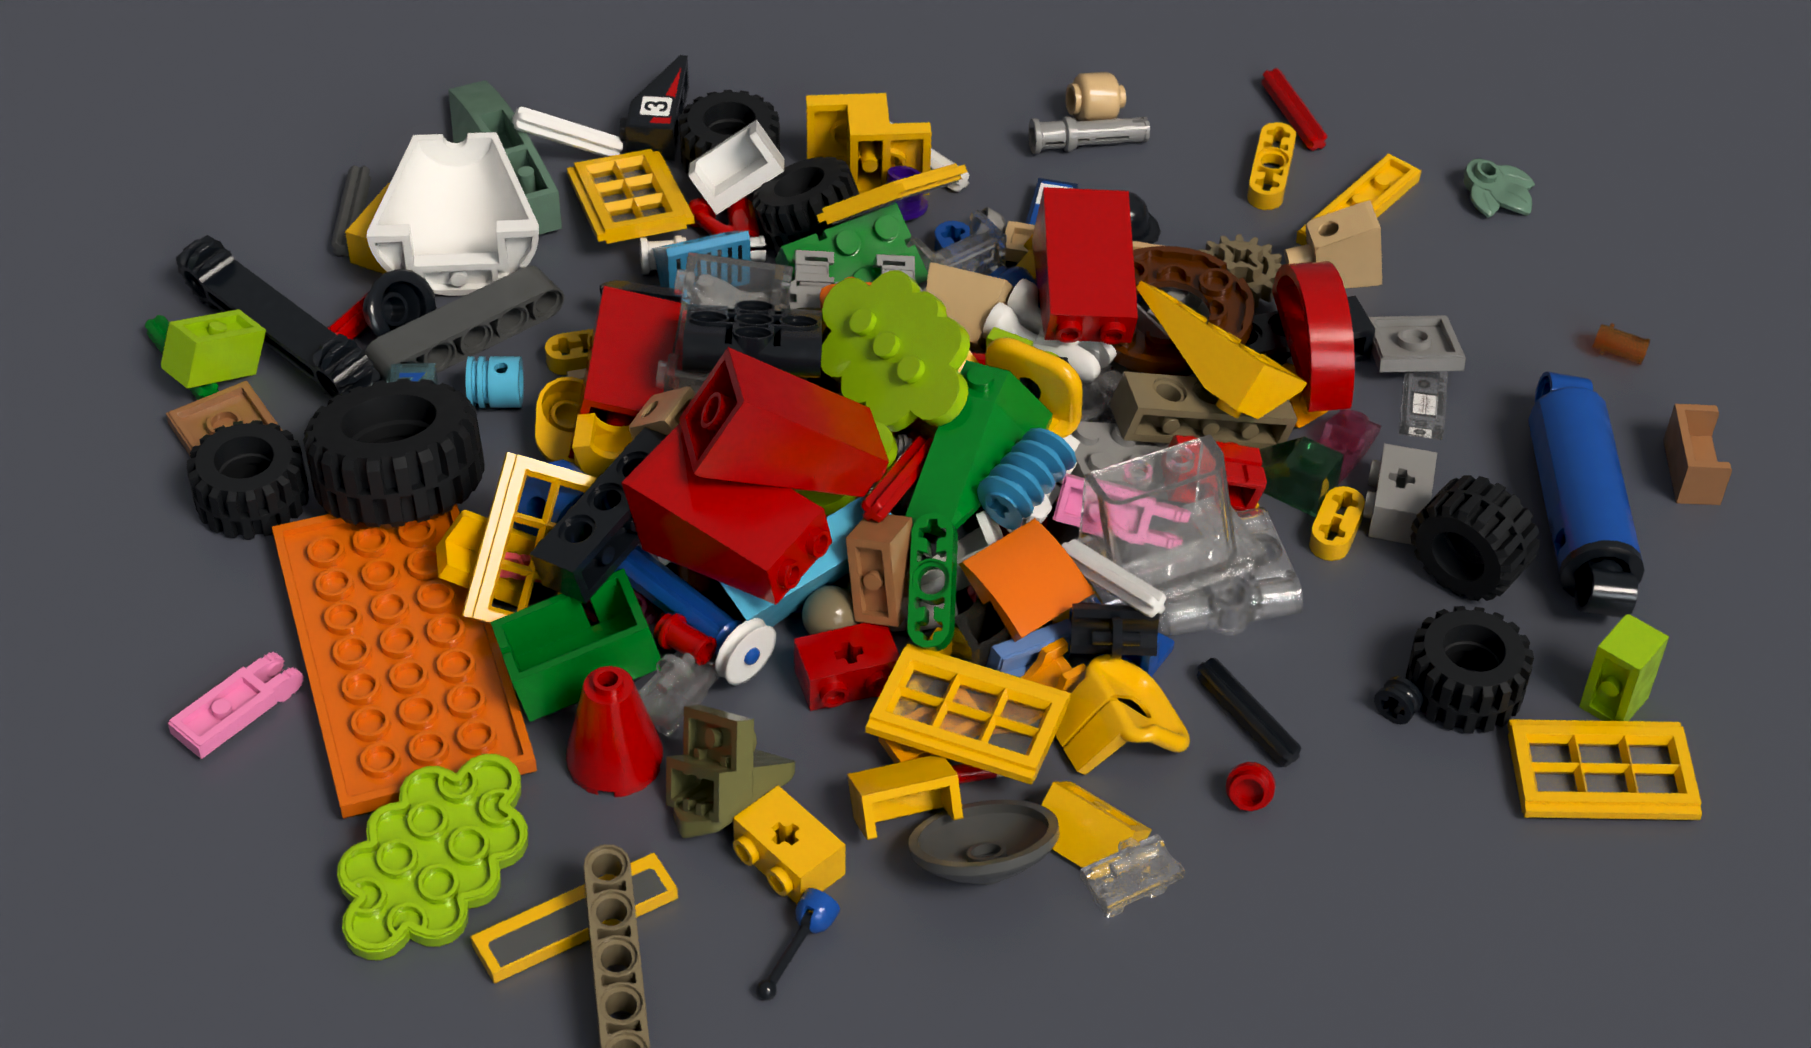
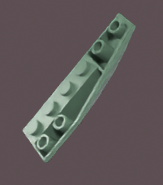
[448,80,562,235]

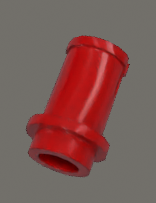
[654,613,717,665]

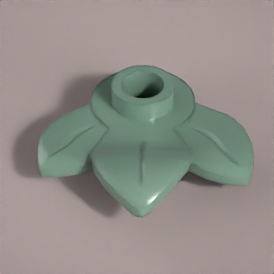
[1464,159,1535,218]

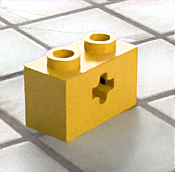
[733,785,846,904]

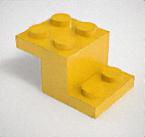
[806,93,932,195]

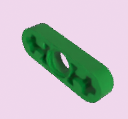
[907,512,958,652]

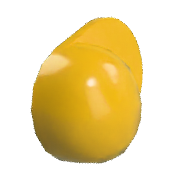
[535,376,583,464]

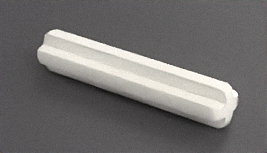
[512,107,623,157]
[1061,539,1166,618]

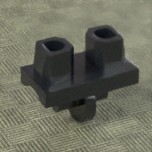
[1070,603,1160,660]

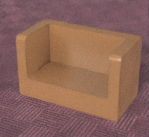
[1663,404,1732,505]
[846,514,913,627]

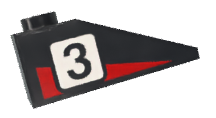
[619,55,689,160]

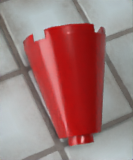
[566,666,663,797]

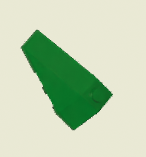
[905,360,1053,537]

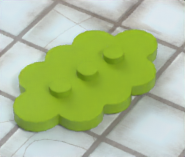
[821,270,970,432]
[337,754,528,960]

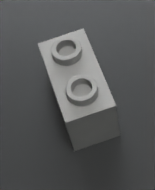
[1362,443,1437,545]

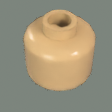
[1066,72,1126,121]

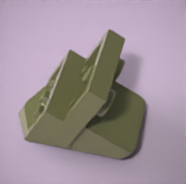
[666,705,795,839]

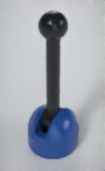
[756,888,840,1000]

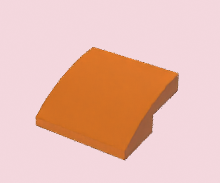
[959,518,1095,642]

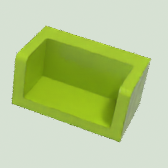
[161,309,266,388]
[1579,614,1669,721]

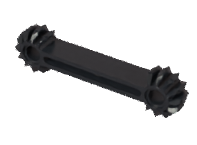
[176,235,380,398]

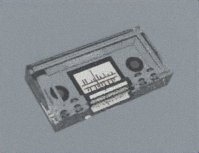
[1399,371,1448,440]

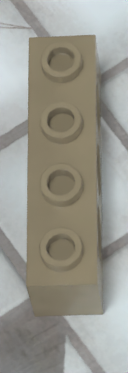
[1109,371,1298,451]

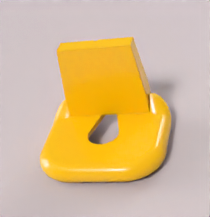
[985,337,1083,438]
[1055,654,1190,775]

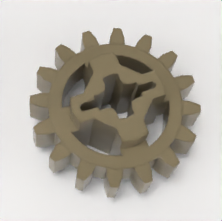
[1199,234,1283,308]

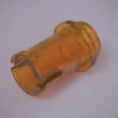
[1592,323,1651,365]

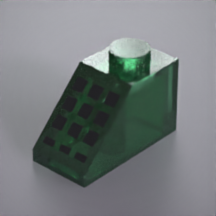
[1260,436,1344,518]

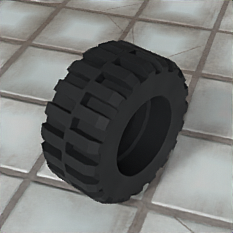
[303,378,485,528]

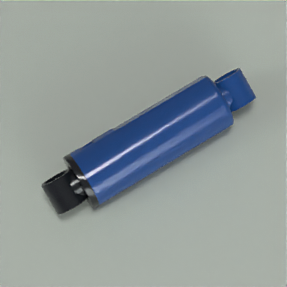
[1528,371,1645,618]

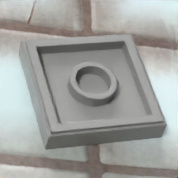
[1369,315,1466,372]

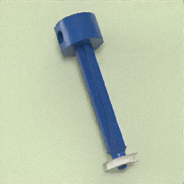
[514,460,776,686]

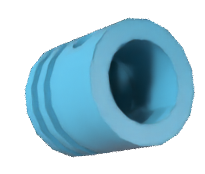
[466,356,524,408]

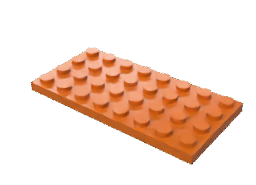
[272,503,537,819]

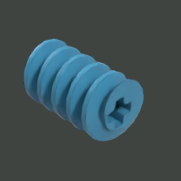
[977,428,1076,530]

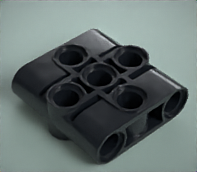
[682,300,822,378]

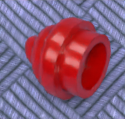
[1226,762,1275,811]

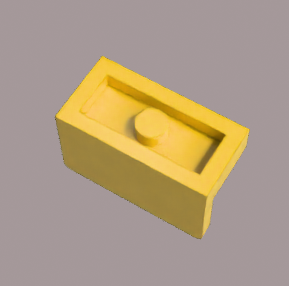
[436,510,537,607]
[1041,781,1152,882]

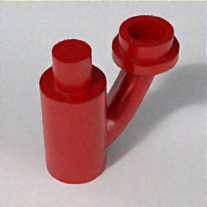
[688,196,760,251]

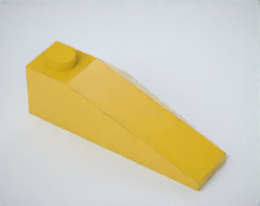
[1136,281,1307,419]

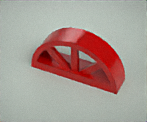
[1272,261,1355,412]

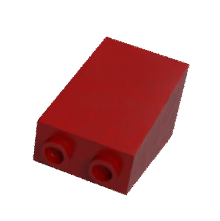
[1032,187,1138,344]
[568,286,688,459]
[679,347,889,497]
[621,423,833,605]

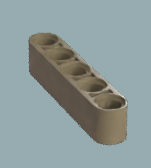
[584,844,650,1048]

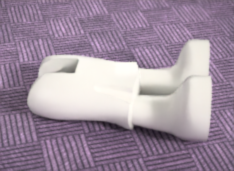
[982,278,1117,384]

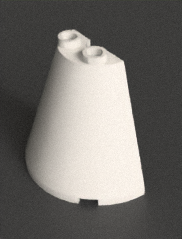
[367,132,539,296]

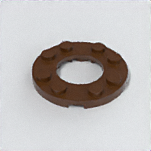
[1111,246,1254,376]

